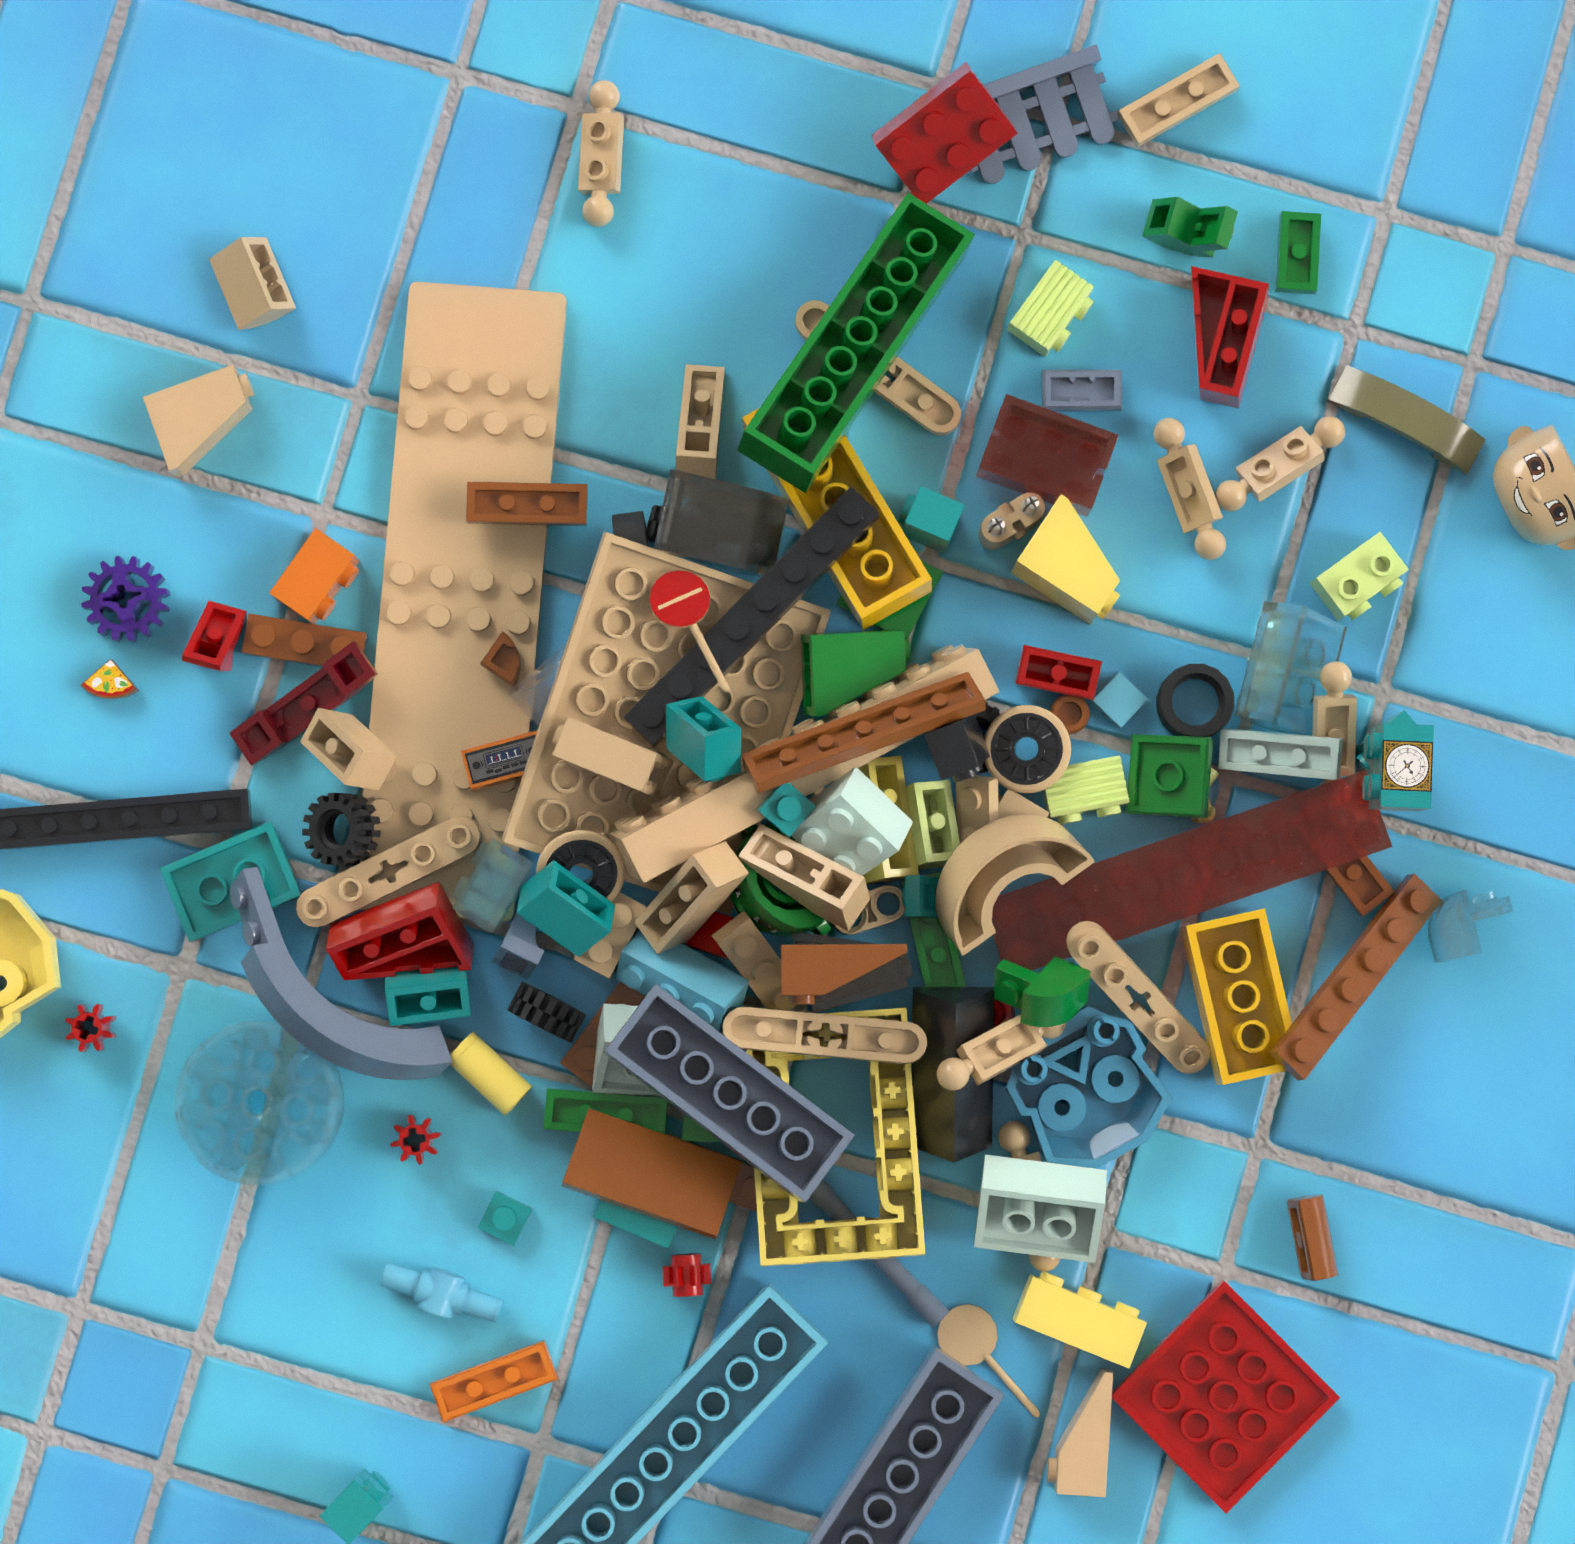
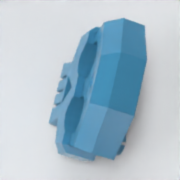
[1005,1006,1172,1168]

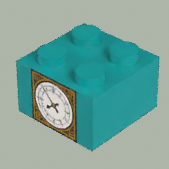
[1362,723,1434,812]

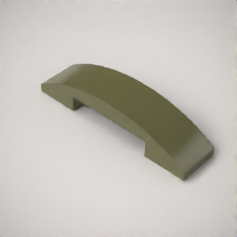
[1327,365,1486,475]

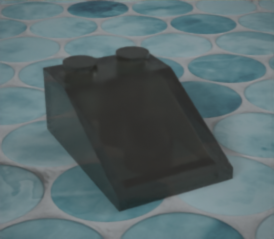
[654,469,789,576]

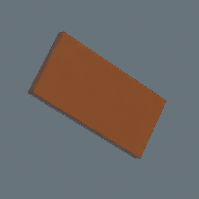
[561,1108,742,1240]

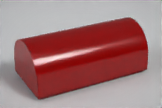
[1015,645,1102,700]

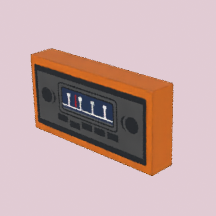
[461,730,538,791]

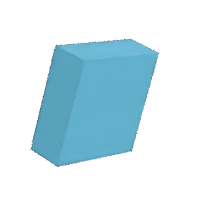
[1091,672,1148,729]

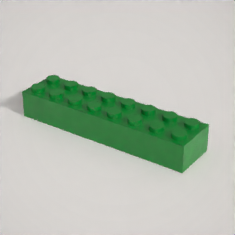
[737,193,975,494]

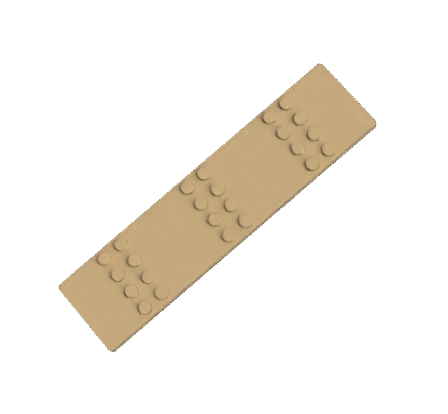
[359,282,567,922]

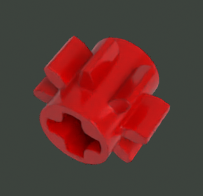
[65,1004,117,1052]
[390,1114,442,1165]
[662,1253,711,1297]

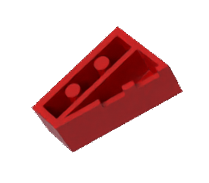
[326,882,474,981]

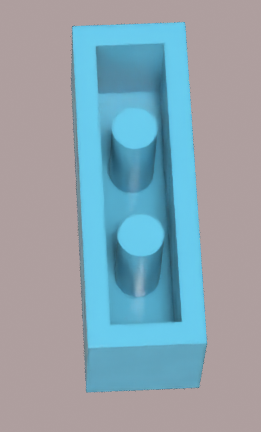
[615,931,749,1033]

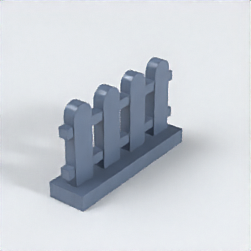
[970,44,1119,184]

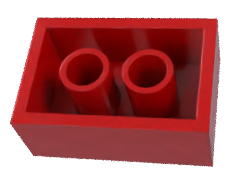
[872,62,1018,204]

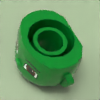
[729,823,831,937]

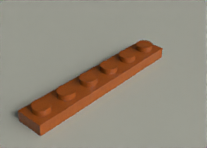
[741,672,986,793]
[1269,873,1442,1081]

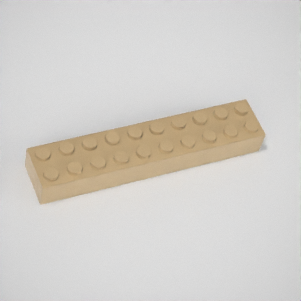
[608,644,999,883]

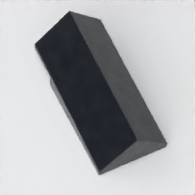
[911,987,994,1163]

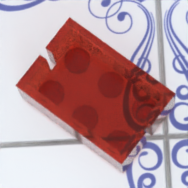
[976,394,1119,517]

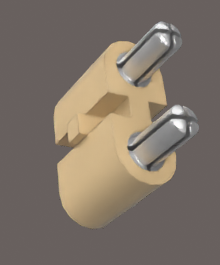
[978,492,1045,550]

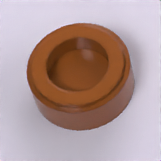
[1049,694,1090,735]

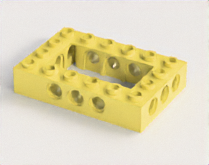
[746,1008,925,1267]

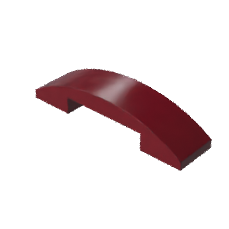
[229,641,378,766]

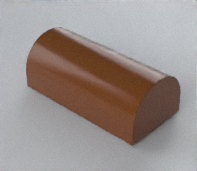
[1287,1194,1338,1281]

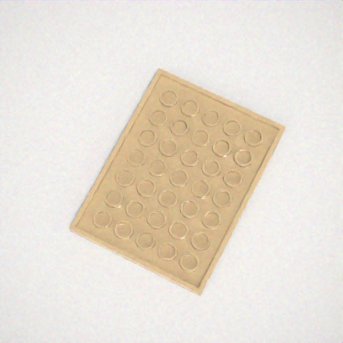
[501,532,831,915]

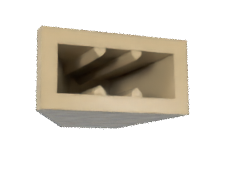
[143,365,255,478]
[552,717,674,798]

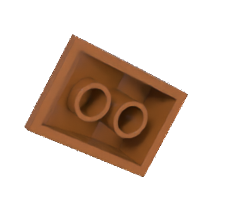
[781,944,907,1004]

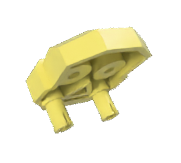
[0,889,61,1039]

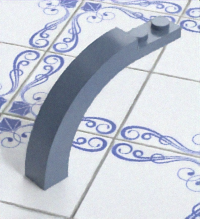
[230,867,453,1080]

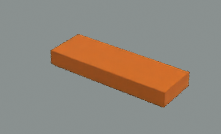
[429,1340,558,1423]

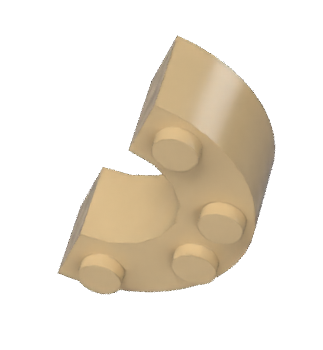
[935,814,1095,956]

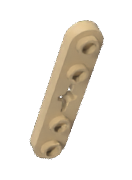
[795,300,961,436]
[296,816,482,927]
[1066,921,1210,1074]
[723,1007,927,1064]

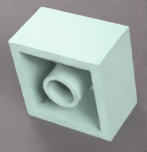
[791,766,913,876]

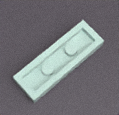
[1218,728,1343,780]

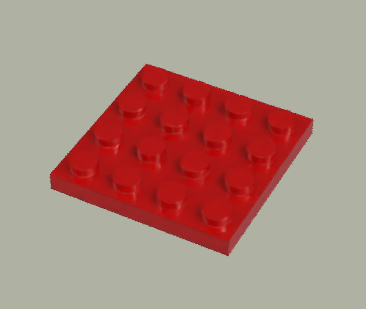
[1112,1280,1340,1514]

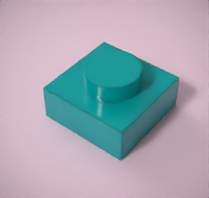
[756,782,816,838]
[902,875,939,918]
[478,1191,533,1246]

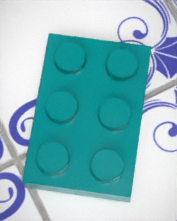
[159,821,302,943]

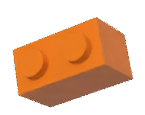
[269,528,360,624]

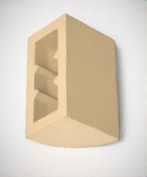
[209,237,296,330]

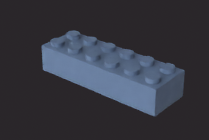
[603,984,855,1203]
[804,1345,1005,1544]

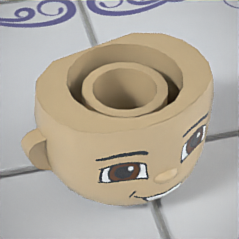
[1492,425,1575,550]

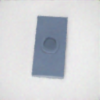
[1041,370,1122,412]

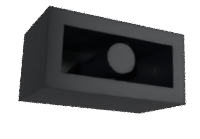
[924,714,990,783]

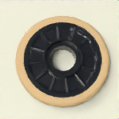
[984,705,1071,793]
[536,830,625,902]

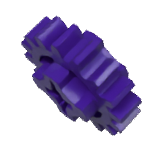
[81,556,171,643]

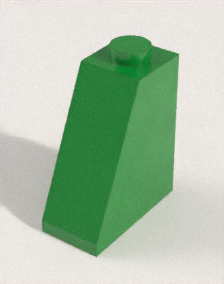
[801,629,911,716]

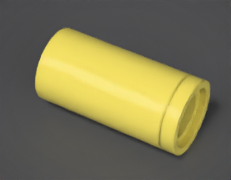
[450,1031,532,1116]

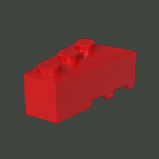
[1191,266,1269,409]

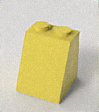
[1011,494,1120,625]

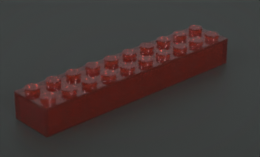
[992,770,1393,971]

